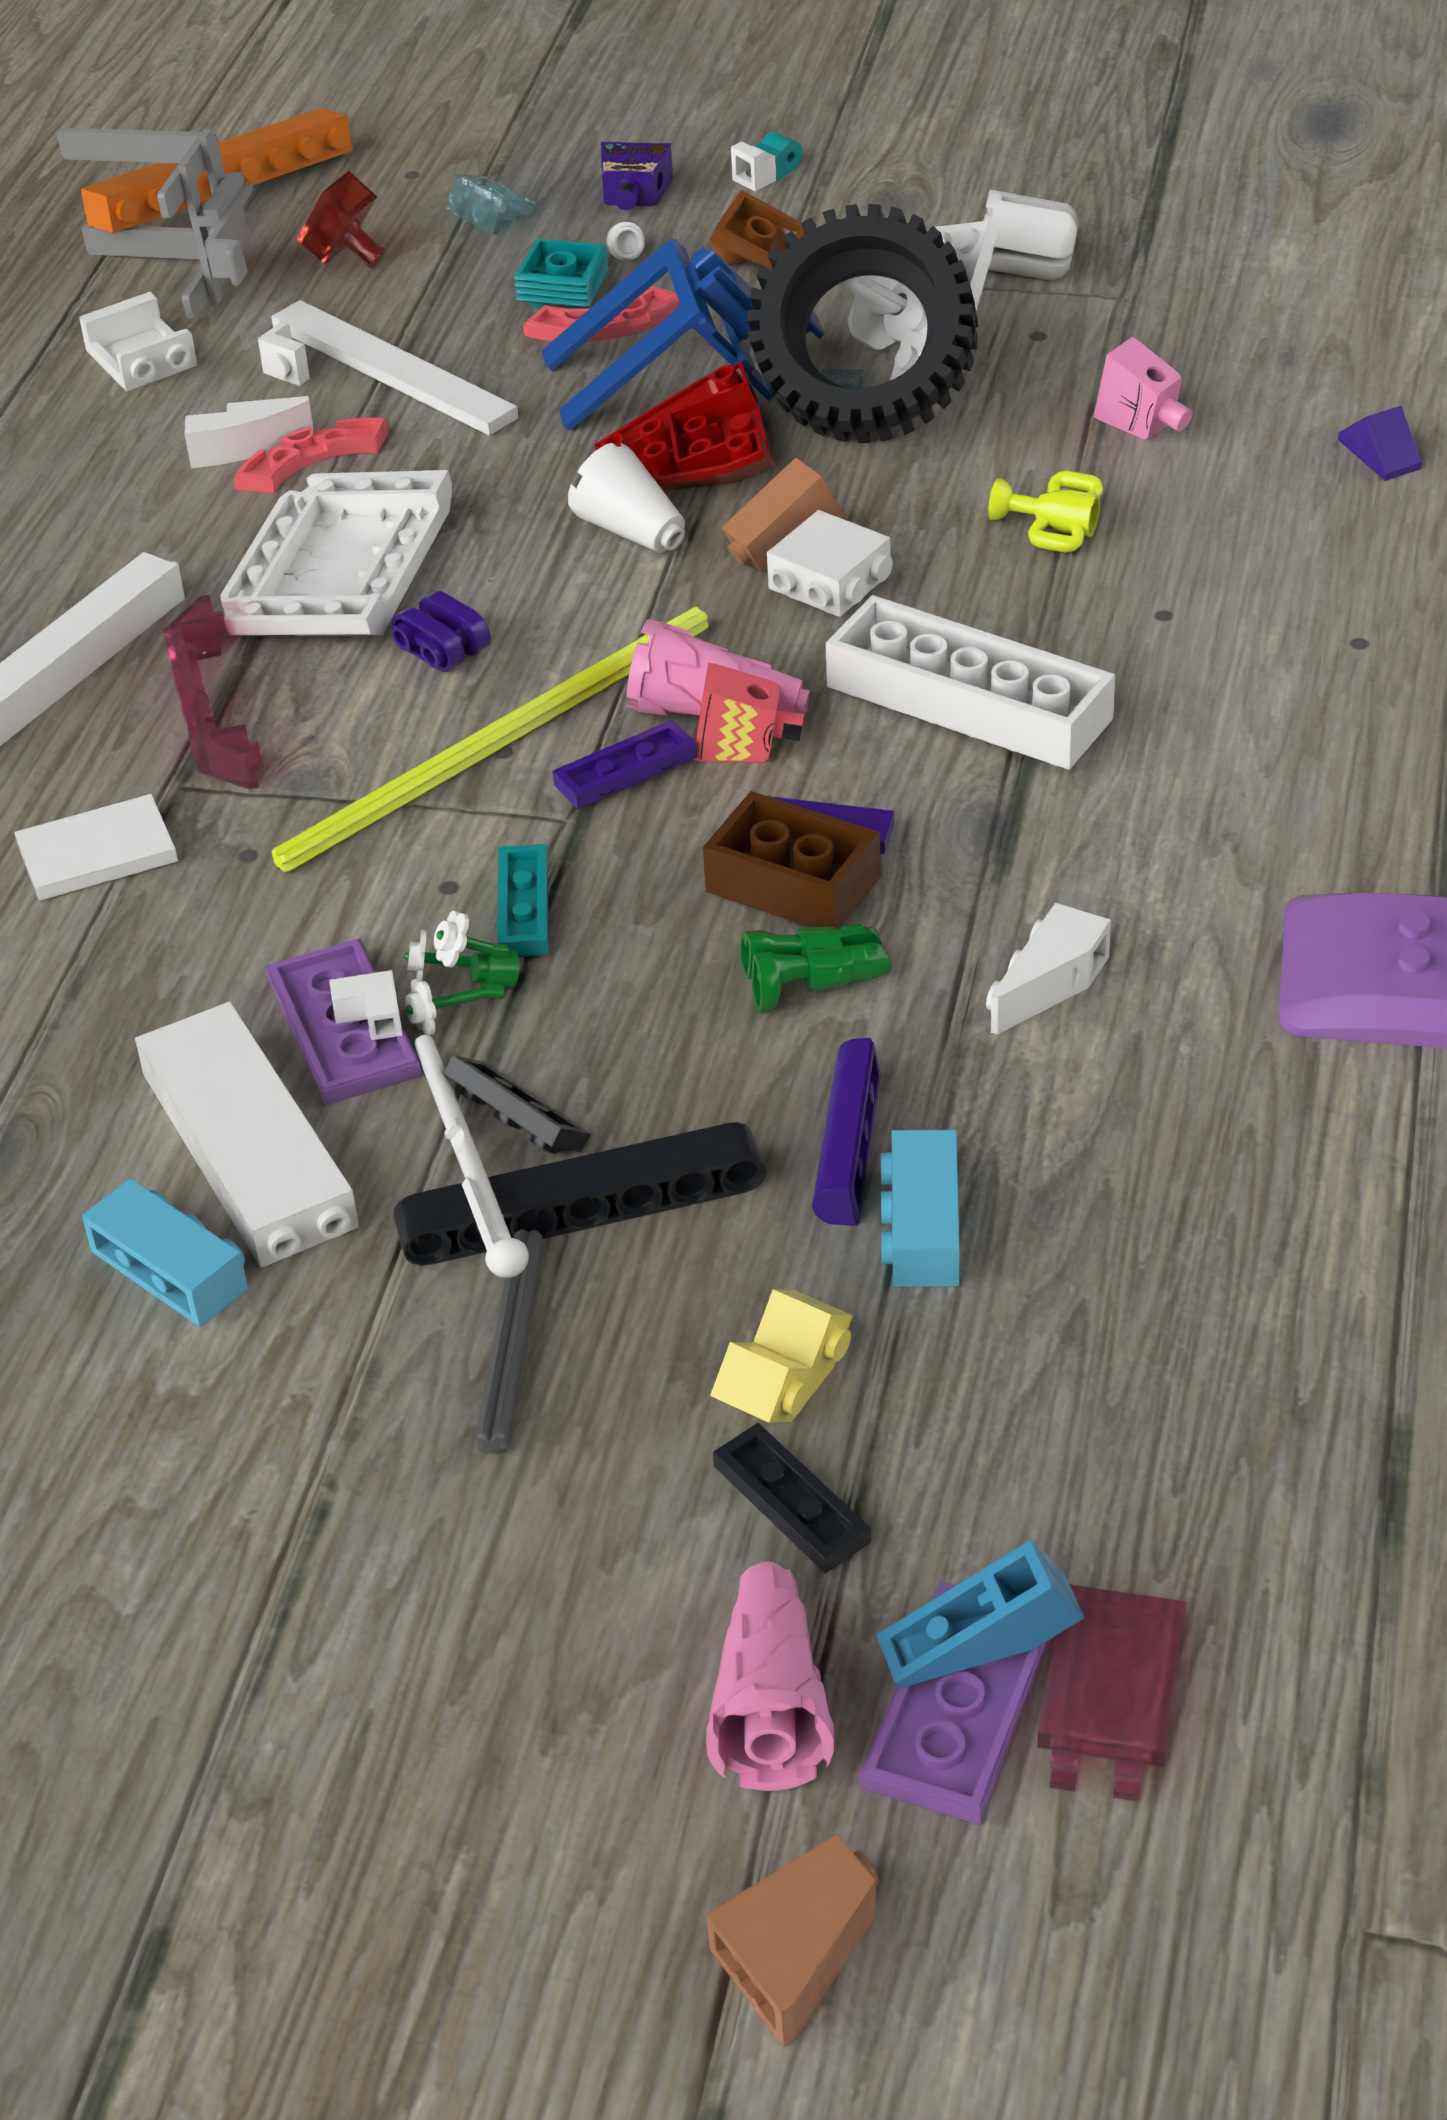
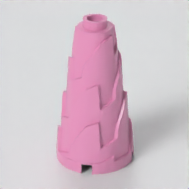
[626,619,810,716]
[706,1562,834,1791]

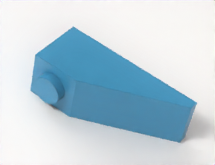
[876,1539,1085,1688]

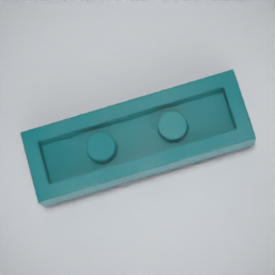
[497,844,549,957]

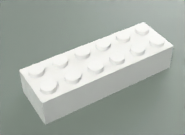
[826,595,1115,770]

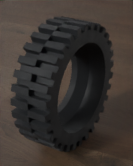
[747,204,978,443]

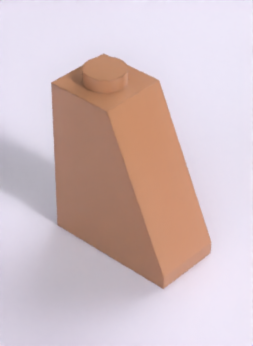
[721,457,847,573]
[706,1833,879,2047]

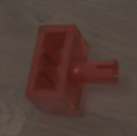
[297,171,386,268]

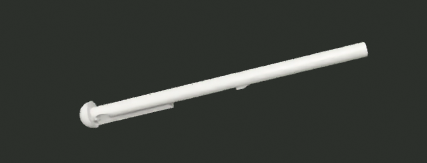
[414,1035,529,1278]

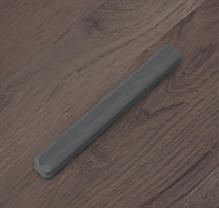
[476,1229,544,1454]

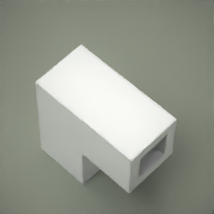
[329,970,403,1040]

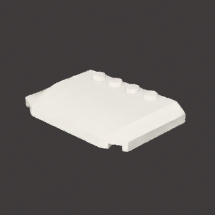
[220,470,452,636]

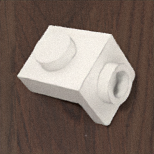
[258,322,310,386]

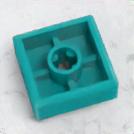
[514,238,610,309]

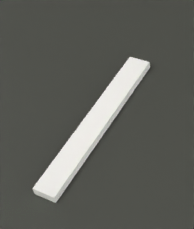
[271,300,518,436]

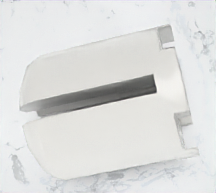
[984,190,1079,281]

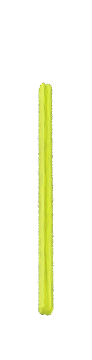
[272,607,709,873]

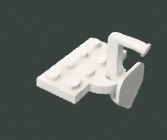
[838,220,1000,380]

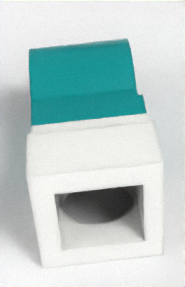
[731,131,803,191]

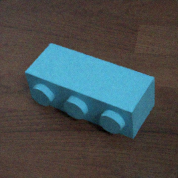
[881,1130,959,1287]
[82,1178,248,1328]

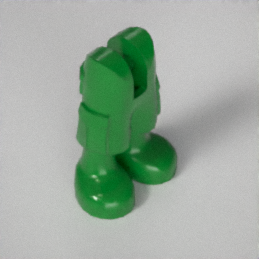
[740,924,891,1013]

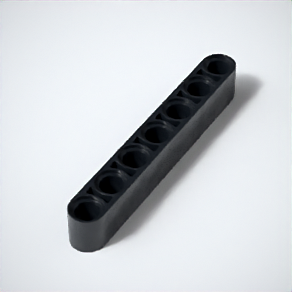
[393,1122,767,1266]

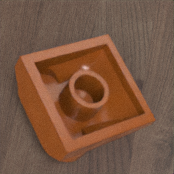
[710,190,805,270]

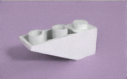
[986,903,1111,1035]

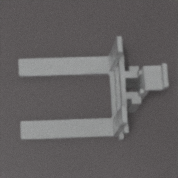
[57,128,259,319]

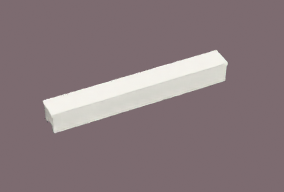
[0,552,185,746]

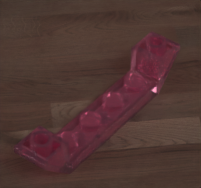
[163,595,264,790]

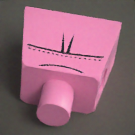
[1094,337,1193,439]

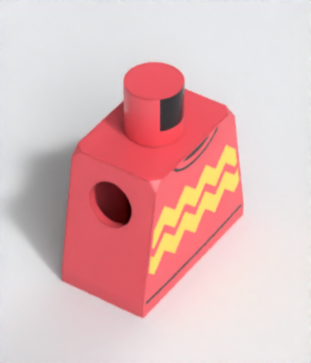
[693,663,804,763]

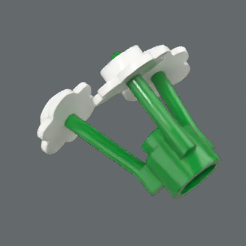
[404,911,519,1035]

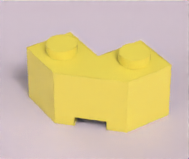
[710,1289,853,1423]

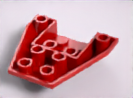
[595,361,775,490]

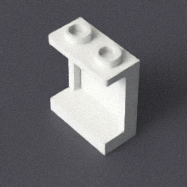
[79,292,198,392]

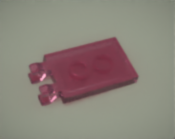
[1037,1584,1186,1802]

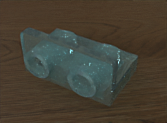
[447,173,535,235]

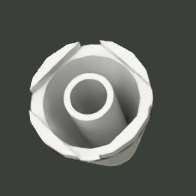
[568,443,685,553]

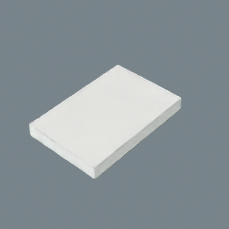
[14,794,178,901]

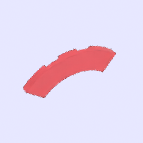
[523,286,680,342]
[233,418,389,493]

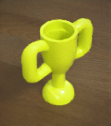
[988,470,1104,553]

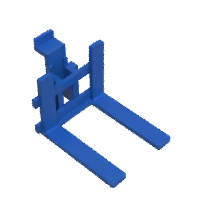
[542,238,824,430]

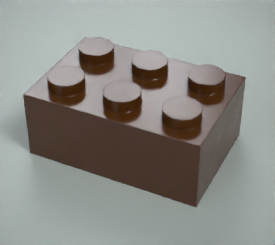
[703,791,881,928]

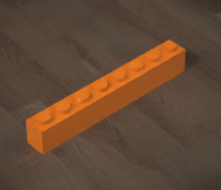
[81,108,353,233]

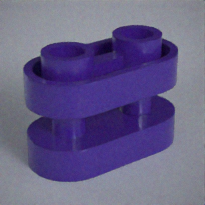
[391,591,491,672]

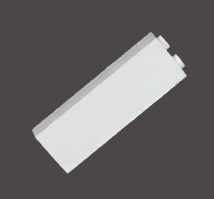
[135,1001,360,1268]

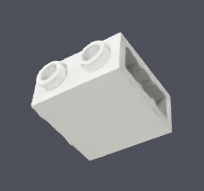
[767,510,893,617]

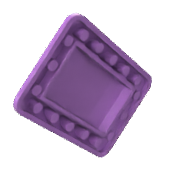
[1278,893,1447,1048]

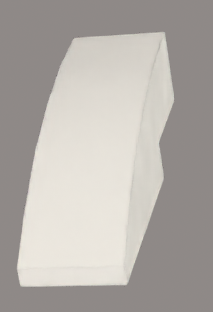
[184,396,314,469]

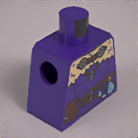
[601,142,673,210]

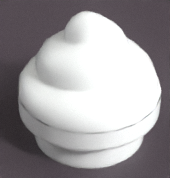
[606,221,645,261]

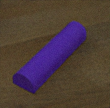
[812,1038,881,1226]

